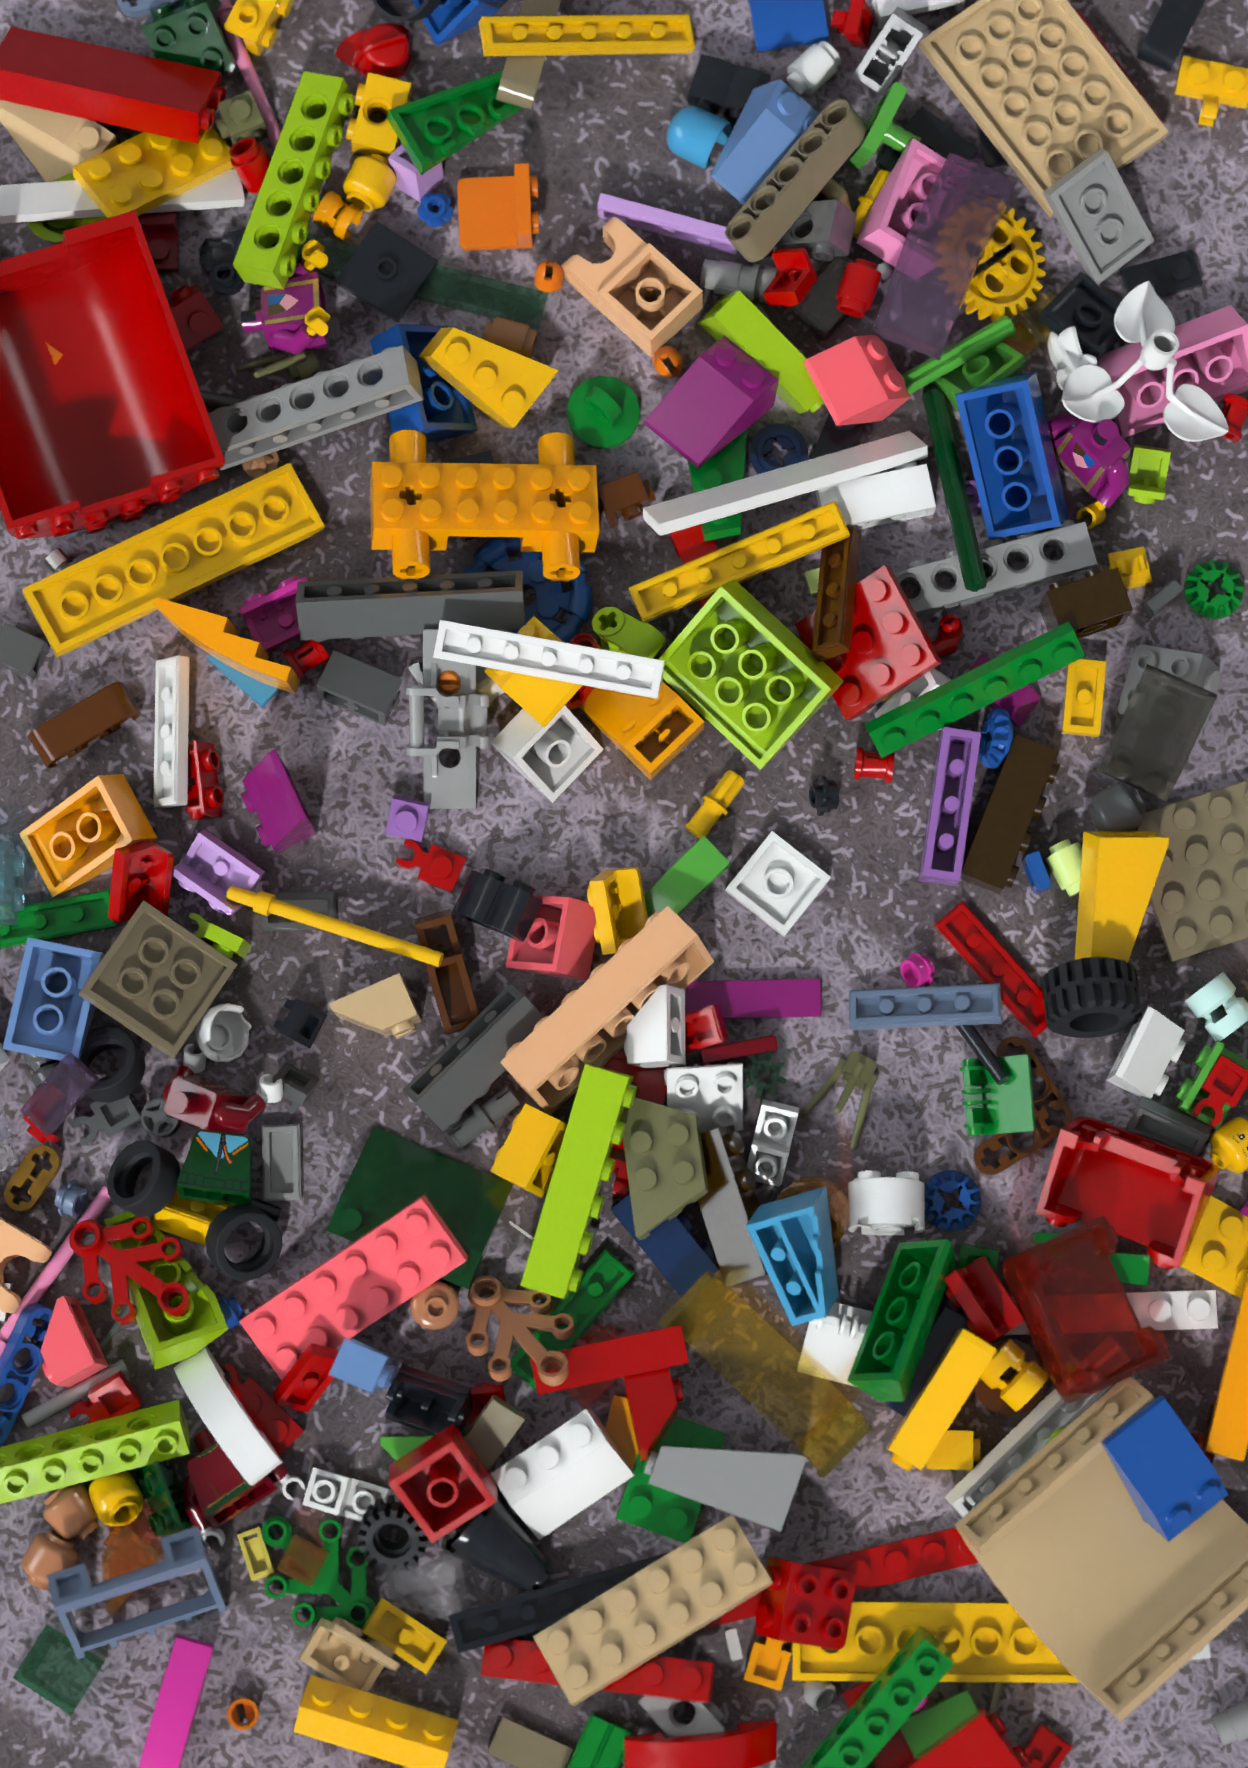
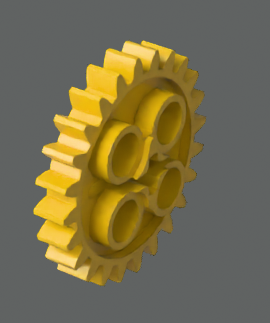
[934,200,1046,322]

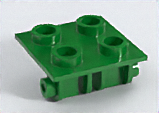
[960,1054,1036,1137]

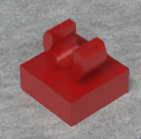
[830,0,875,49]

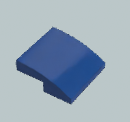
[748,0,829,52]

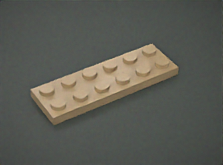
[533,1514,774,1706]

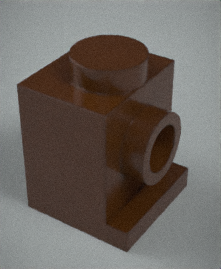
[597,471,656,529]

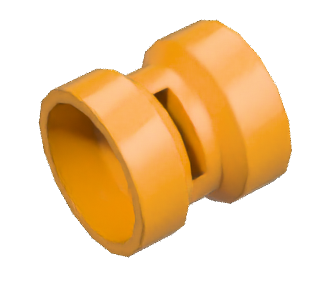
[313,191,364,241]

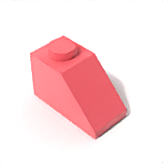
[40,1296,109,1388]

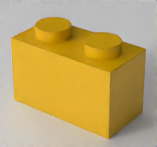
[490,1104,567,1198]

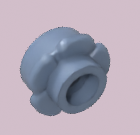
[55,1181,88,1217]

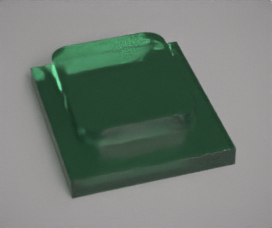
[13,1624,105,1715]

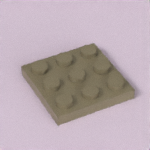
[78,900,238,1058]

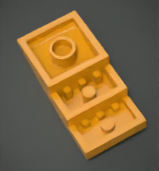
[153,597,300,695]

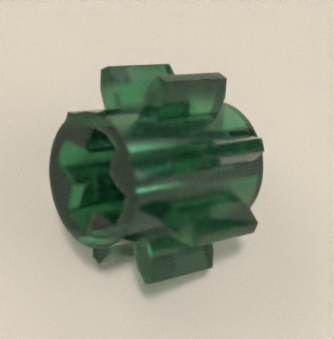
[743,1052,787,1100]

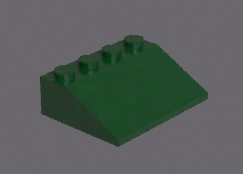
[326,1127,514,1290]

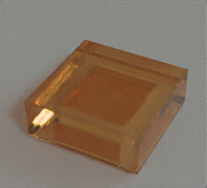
[277,1534,330,1587]

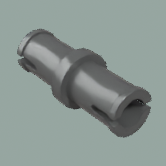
[447,1085,521,1150]

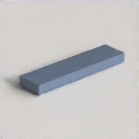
[849,983,1002,1030]

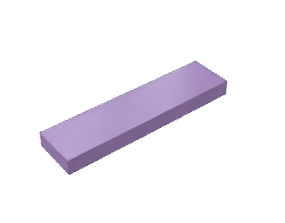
[597,193,739,255]

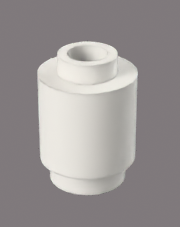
[787,41,841,95]

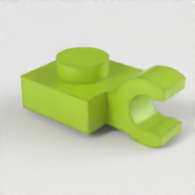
[189,913,251,959]

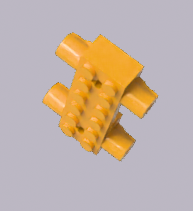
[370,430,599,582]

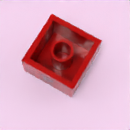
[388,1424,497,1543]

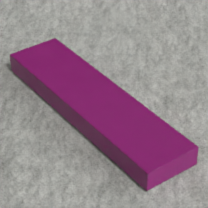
[685,979,821,1019]

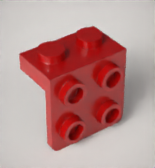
[755,1556,856,1650]

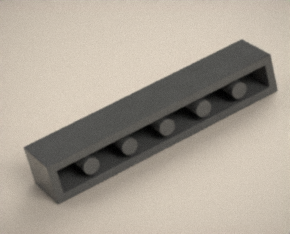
[296,570,526,642]

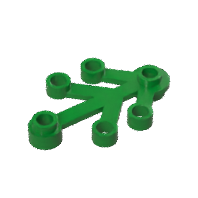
[261,1515,377,1630]

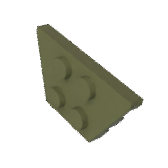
[621,1098,709,1240]

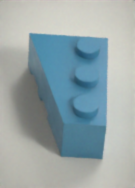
[746,1186,839,1326]

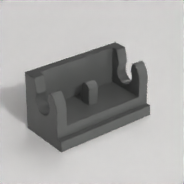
[317,650,402,726]

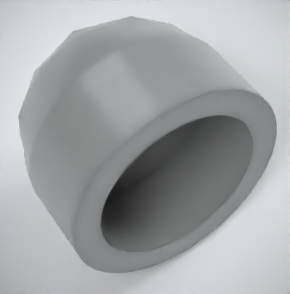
[802,1681,836,1711]

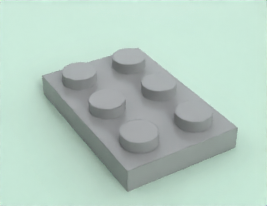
[1043,149,1155,284]

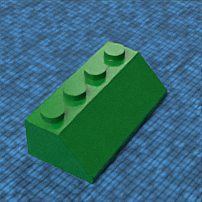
[847,1239,956,1402]

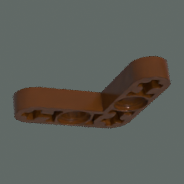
[973,1036,1072,1175]

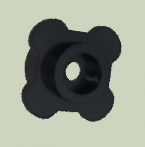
[809,776,839,816]

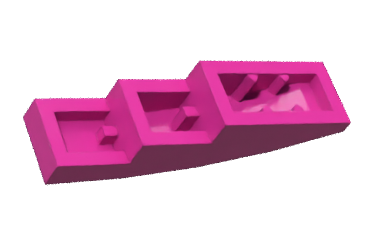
[139,1634,215,1768]

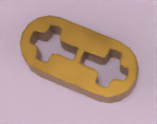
[4,1145,61,1212]

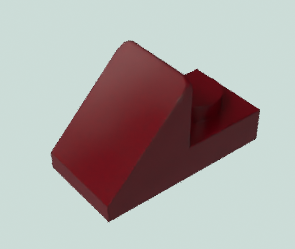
[138,211,179,272]

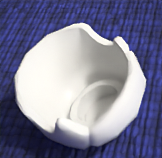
[195,1003,252,1062]

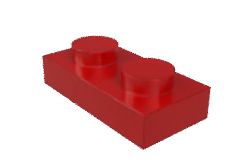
[272,1343,339,1413]

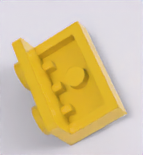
[224,0,294,56]
[587,867,648,955]

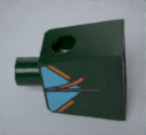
[177,1130,252,1206]

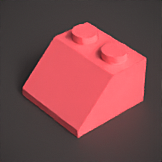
[803,334,911,426]
[505,895,596,980]

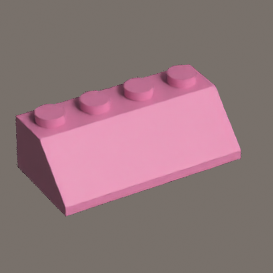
[1097,305,1248,439]

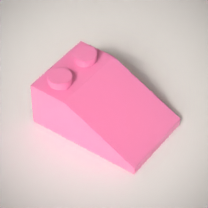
[857,138,972,280]

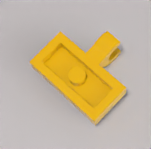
[1174,56,1248,127]

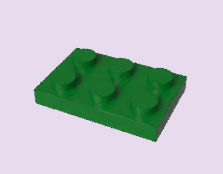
[616,1417,726,1543]

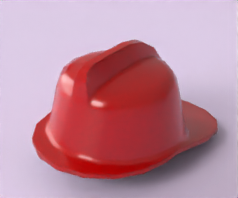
[335,23,412,79]

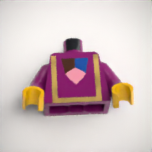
[241,239,331,355]
[1048,412,1131,529]

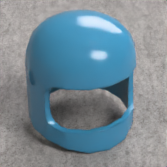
[666,105,733,170]

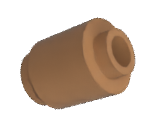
[482,316,538,359]

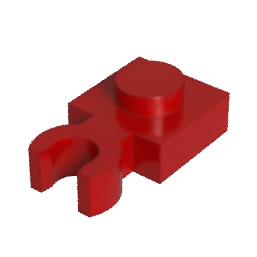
[396,840,467,894]
[1192,1055,1248,1127]
[69,1371,142,1425]

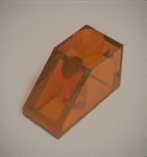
[101,1524,164,1616]

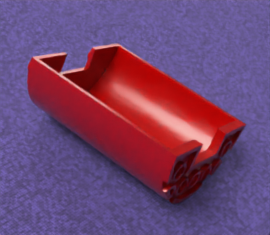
[0,210,225,540]

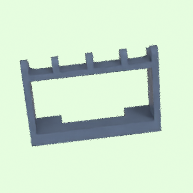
[47,1526,227,1659]

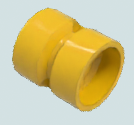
[980,1338,1050,1412]

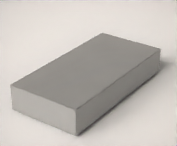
[262,1124,302,1202]

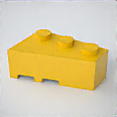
[418,327,559,428]

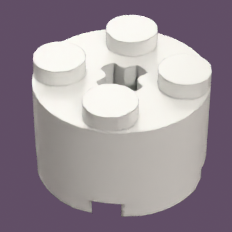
[848,1171,925,1236]

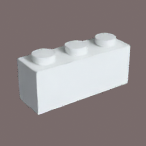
[816,462,936,530]

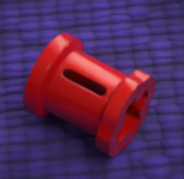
[1221,393,1248,442]
[282,640,330,680]
[854,747,895,784]

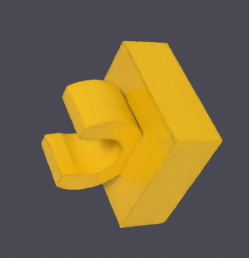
[1107,546,1152,589]

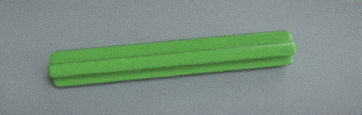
[902,315,1016,394]

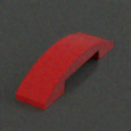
[623,1719,776,1768]

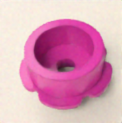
[900,952,935,987]

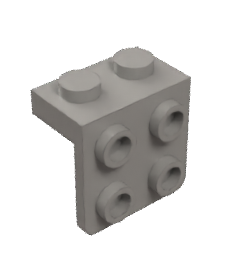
[1117,644,1220,739]

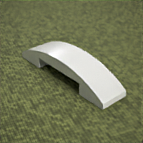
[174,1346,282,1486]

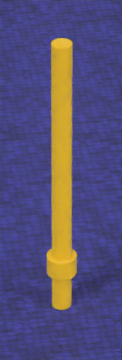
[226,885,444,967]

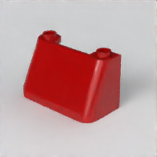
[1035,1116,1220,1269]

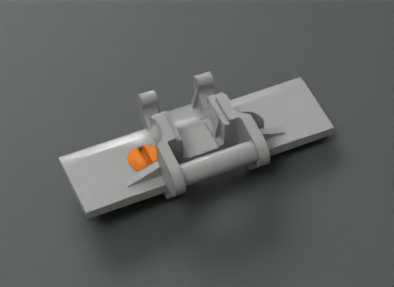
[405,629,490,809]

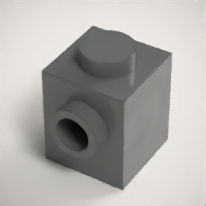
[0,622,50,681]

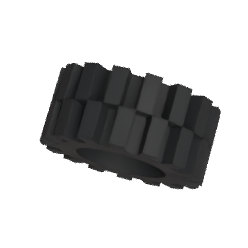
[358,1495,429,1572]

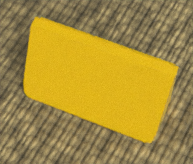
[152,1188,230,1246]

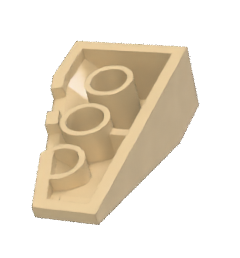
[0,100,119,182]

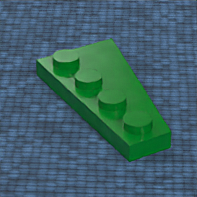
[387,70,523,175]
[687,428,748,541]

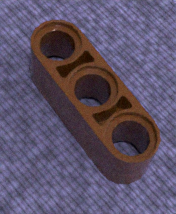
[28,681,140,769]

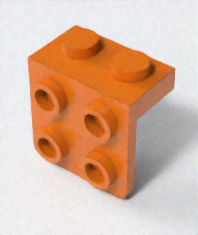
[457,163,540,251]

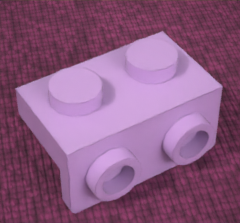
[172,829,265,916]

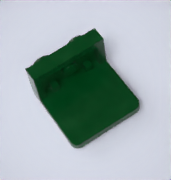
[141,0,236,76]

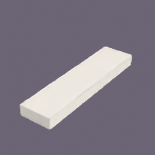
[153,655,189,808]

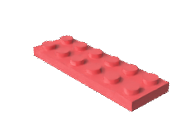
[239,1194,469,1381]

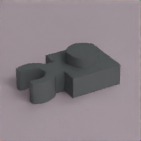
[70,1095,141,1146]

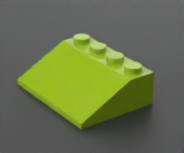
[658,579,844,770]

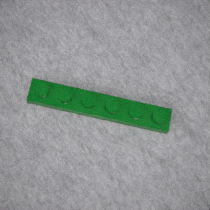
[864,621,1085,758]

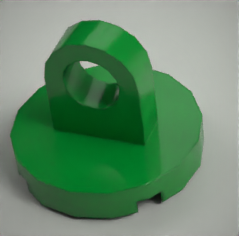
[566,376,640,450]

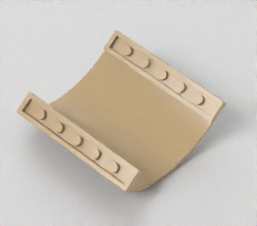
[955,1374,1248,1722]

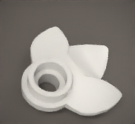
[1048,326,1097,390]

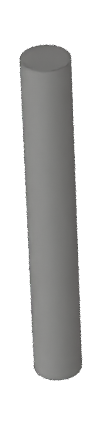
[22,1359,130,1428]

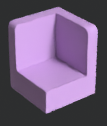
[388,144,444,202]

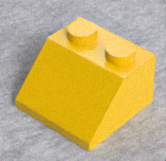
[484,616,582,728]

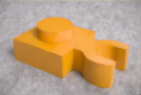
[743,1637,792,1691]

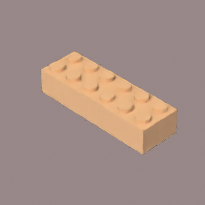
[500,906,714,1115]

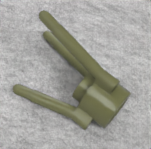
[235,349,320,382]
[802,1051,878,1150]

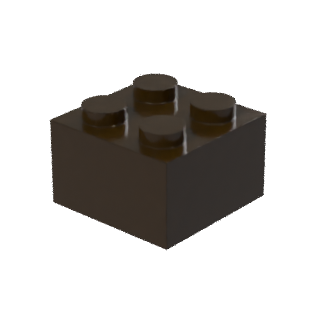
[1039,566,1133,639]

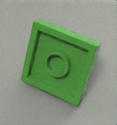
[847,81,921,169]

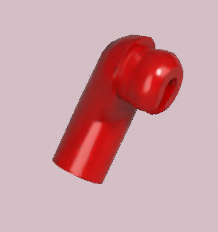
[931,614,963,658]

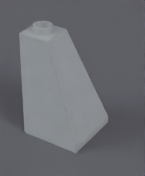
[644,1446,807,1532]

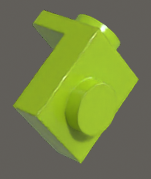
[1126,444,1171,504]

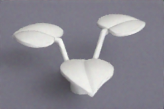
[1061,281,1229,442]

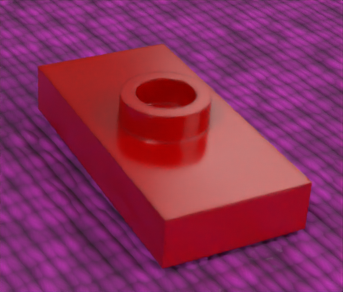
[685,1004,729,1055]

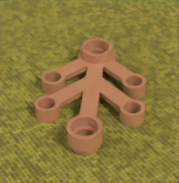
[466,1276,575,1386]

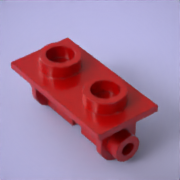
[185,740,224,820]

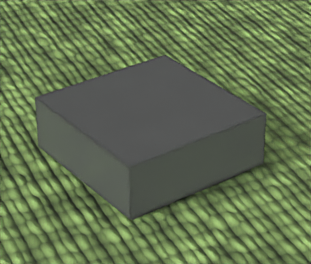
[1142,580,1183,619]

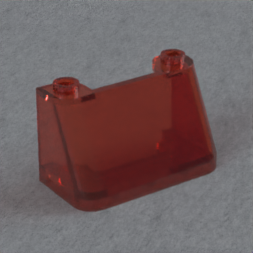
[1003,1216,1171,1403]

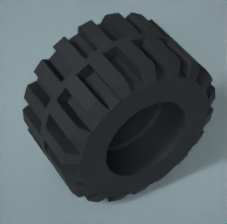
[1041,957,1142,1038]

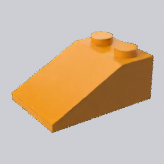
[19,774,157,898]

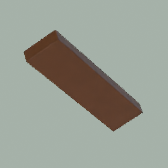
[811,525,861,662]

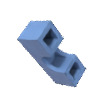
[329,1338,399,1393]

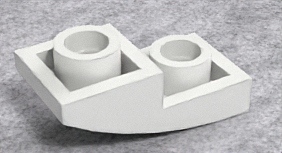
[747,1099,799,1187]
[302,1467,391,1522]

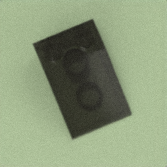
[1097,664,1217,802]

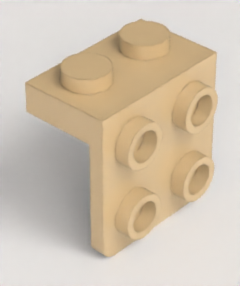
[297,1616,400,1692]

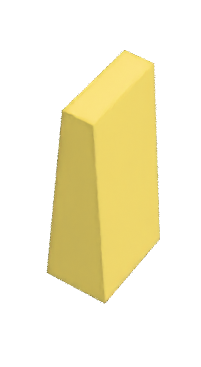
[237,1526,276,1581]

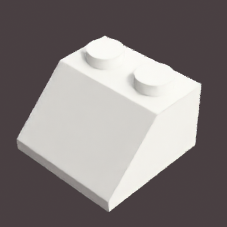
[490,706,604,803]
[1106,1006,1186,1099]

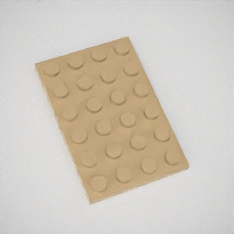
[918,0,1169,218]

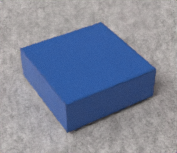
[1022,851,1052,895]

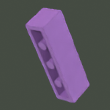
[918,727,981,886]

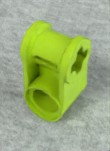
[592,607,666,659]

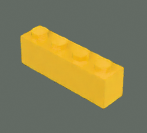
[294,1675,459,1768]

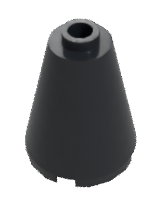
[441,1494,549,1592]

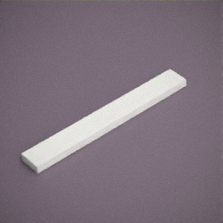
[0,169,245,224]
[643,431,928,536]

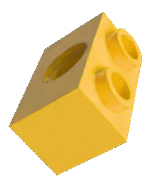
[346,72,412,161]

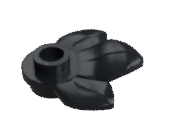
[199,226,246,296]

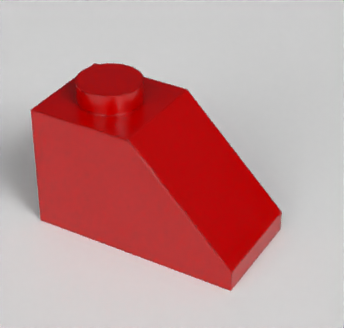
[624,1367,683,1461]

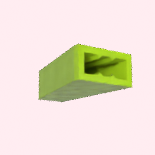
[697,290,824,414]

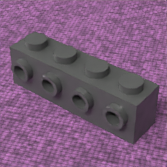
[403,984,544,1131]

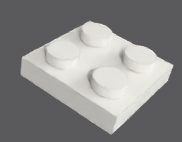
[725,831,831,937]

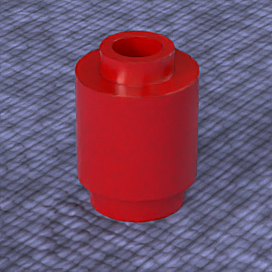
[229,137,271,193]
[836,259,882,318]

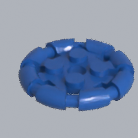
[463,537,593,643]

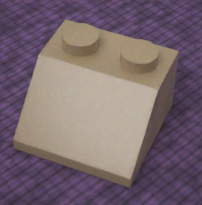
[329,973,422,1039]

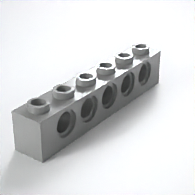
[208,345,424,470]
[892,520,1097,618]

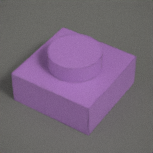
[385,795,431,842]

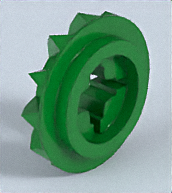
[1184,559,1245,619]

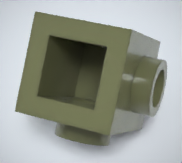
[214,90,268,145]

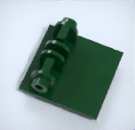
[135,1461,192,1538]

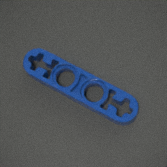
[0,1303,53,1445]

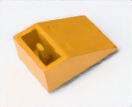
[578,681,705,781]

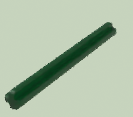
[922,388,987,592]

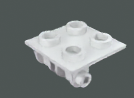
[664,1061,743,1133]
[797,1302,873,1387]

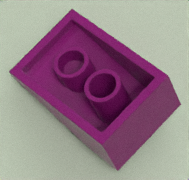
[644,336,779,469]
[240,749,317,853]

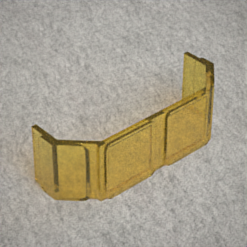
[659,1269,872,1478]

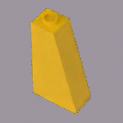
[1075,831,1169,963]
[886,1329,998,1472]

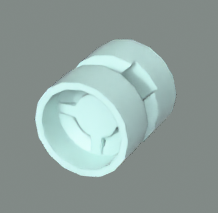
[1184,971,1248,1041]

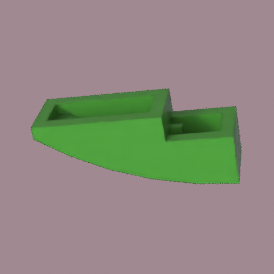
[644,836,730,919]

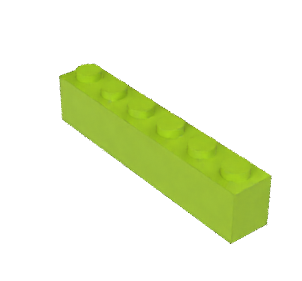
[520,1063,637,1299]

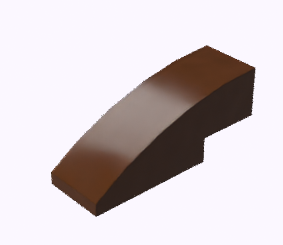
[414,909,479,1035]

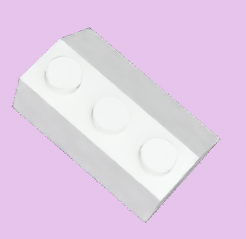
[491,1409,635,1540]

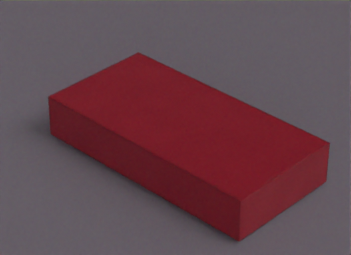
[701,1035,778,1066]

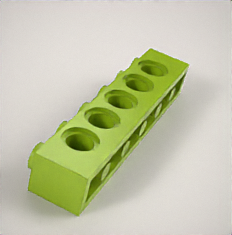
[233,71,354,290]
[0,1399,190,1504]

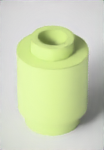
[1045,839,1082,897]

